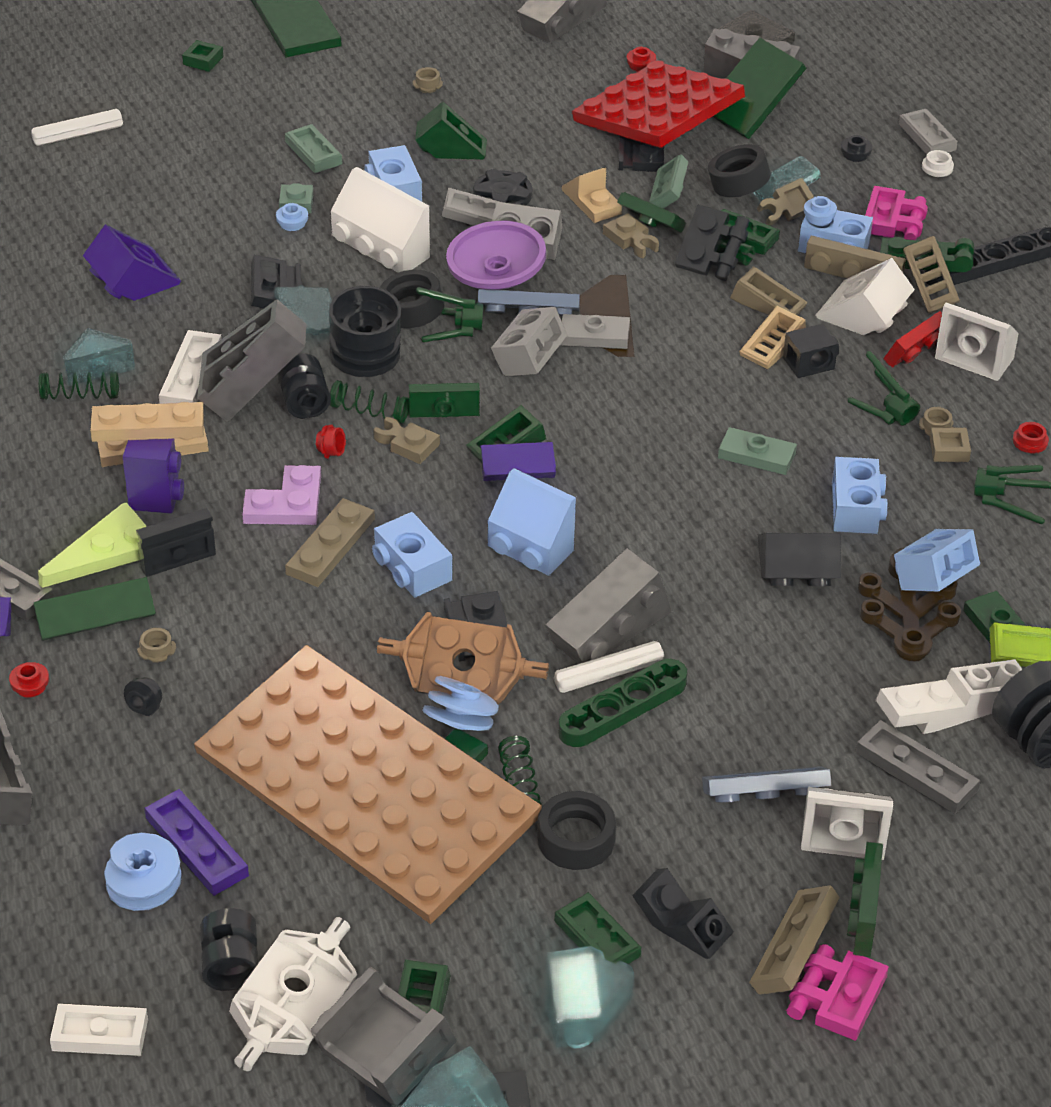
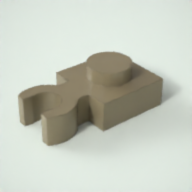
[757,178,814,225]
[603,213,659,258]
[374,417,440,464]

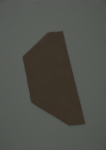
[580,275,635,357]

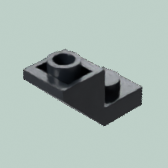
[632,868,734,959]

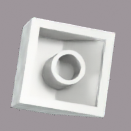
[816,258,915,335]
[935,303,1018,381]
[801,787,893,860]

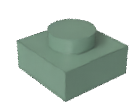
[279,183,314,213]

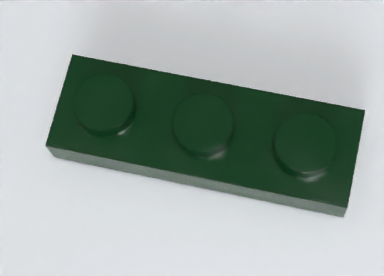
[847,841,883,957]

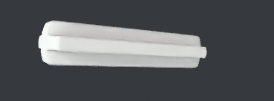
[31,109,123,146]
[554,641,664,693]

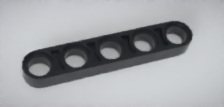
[925,227,1051,285]

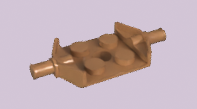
[377,612,549,704]

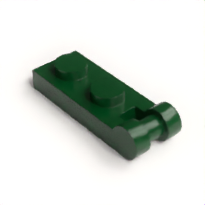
[880,237,974,272]

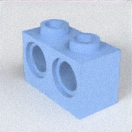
[798,210,873,253]
[832,457,887,534]
[894,529,980,591]

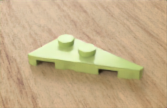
[38,502,147,588]

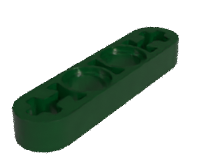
[558,659,687,747]

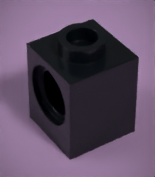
[783,324,840,378]

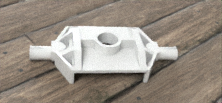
[229,917,357,1071]

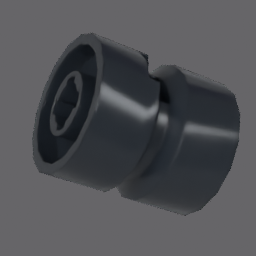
[277,353,331,419]
[200,908,259,991]

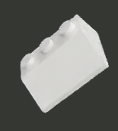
[331,167,430,273]

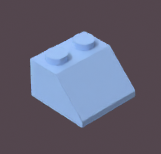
[488,468,576,576]

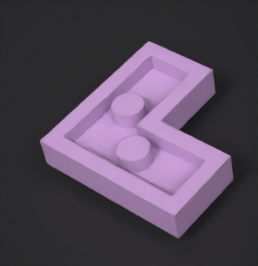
[243,465,321,525]

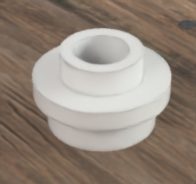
[922,150,954,177]

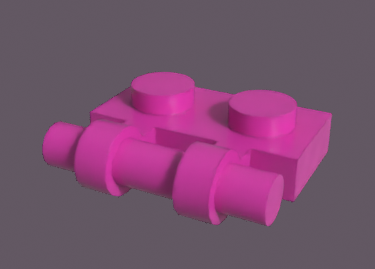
[865,186,928,240]
[786,944,889,1041]

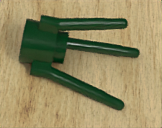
[416,287,483,342]
[848,351,921,426]
[974,465,1051,524]

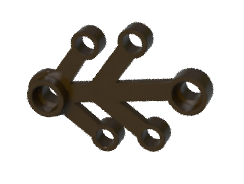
[858,548,961,662]

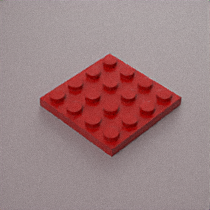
[572,61,745,148]

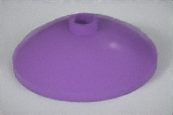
[446,221,546,290]

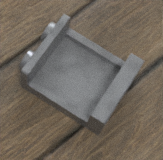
[311,967,457,1107]

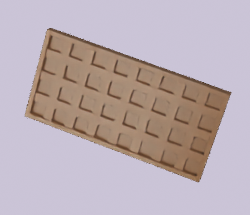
[194,645,542,924]

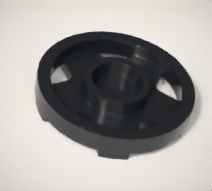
[473,168,533,206]

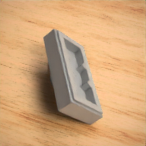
[899,109,958,154]
[442,188,503,226]
[560,314,630,349]

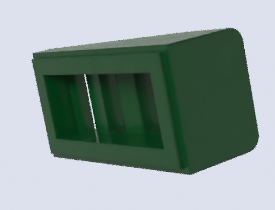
[466,405,546,462]
[398,960,451,1015]

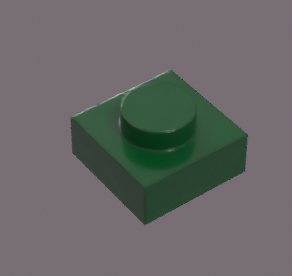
[182,40,224,72]

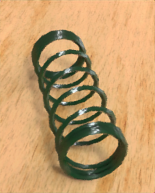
[38,371,119,400]
[330,380,409,424]
[498,735,542,805]

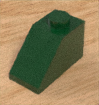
[415,102,487,160]

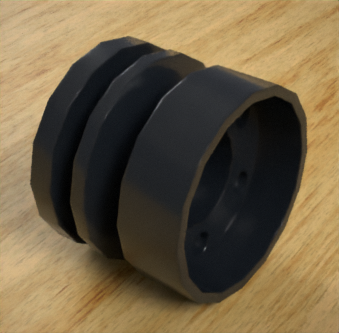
[329,286,401,377]
[992,661,1051,769]

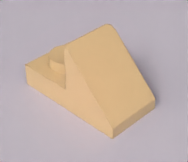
[562,168,622,223]

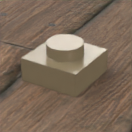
[930,427,971,462]

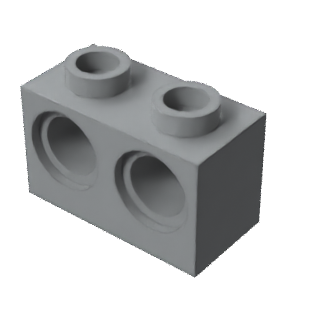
[492,202,562,260]
[491,307,567,376]

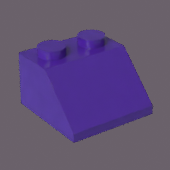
[83,224,181,301]
[123,438,184,514]

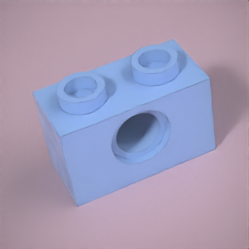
[364,145,422,202]
[372,512,452,598]

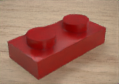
[883,311,942,368]

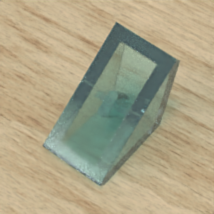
[63,328,135,386]

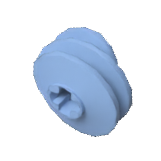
[422,676,499,731]
[104,832,181,911]

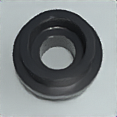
[841,135,872,162]
[124,677,162,716]

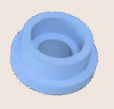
[804,196,837,226]
[276,203,308,231]

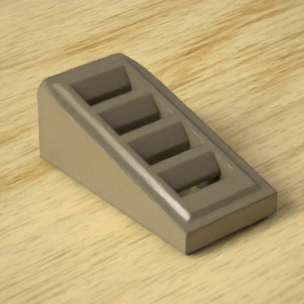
[903,236,960,314]
[730,266,808,315]

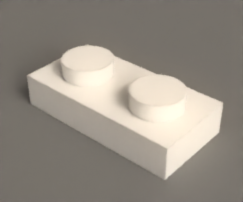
[50,1004,148,1056]

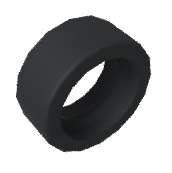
[707,144,771,198]
[380,269,444,329]
[537,790,616,870]

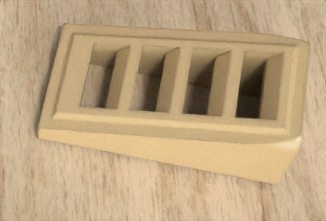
[739,306,806,369]

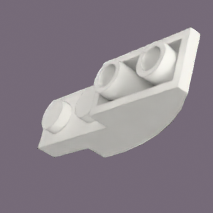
[876,659,1022,734]

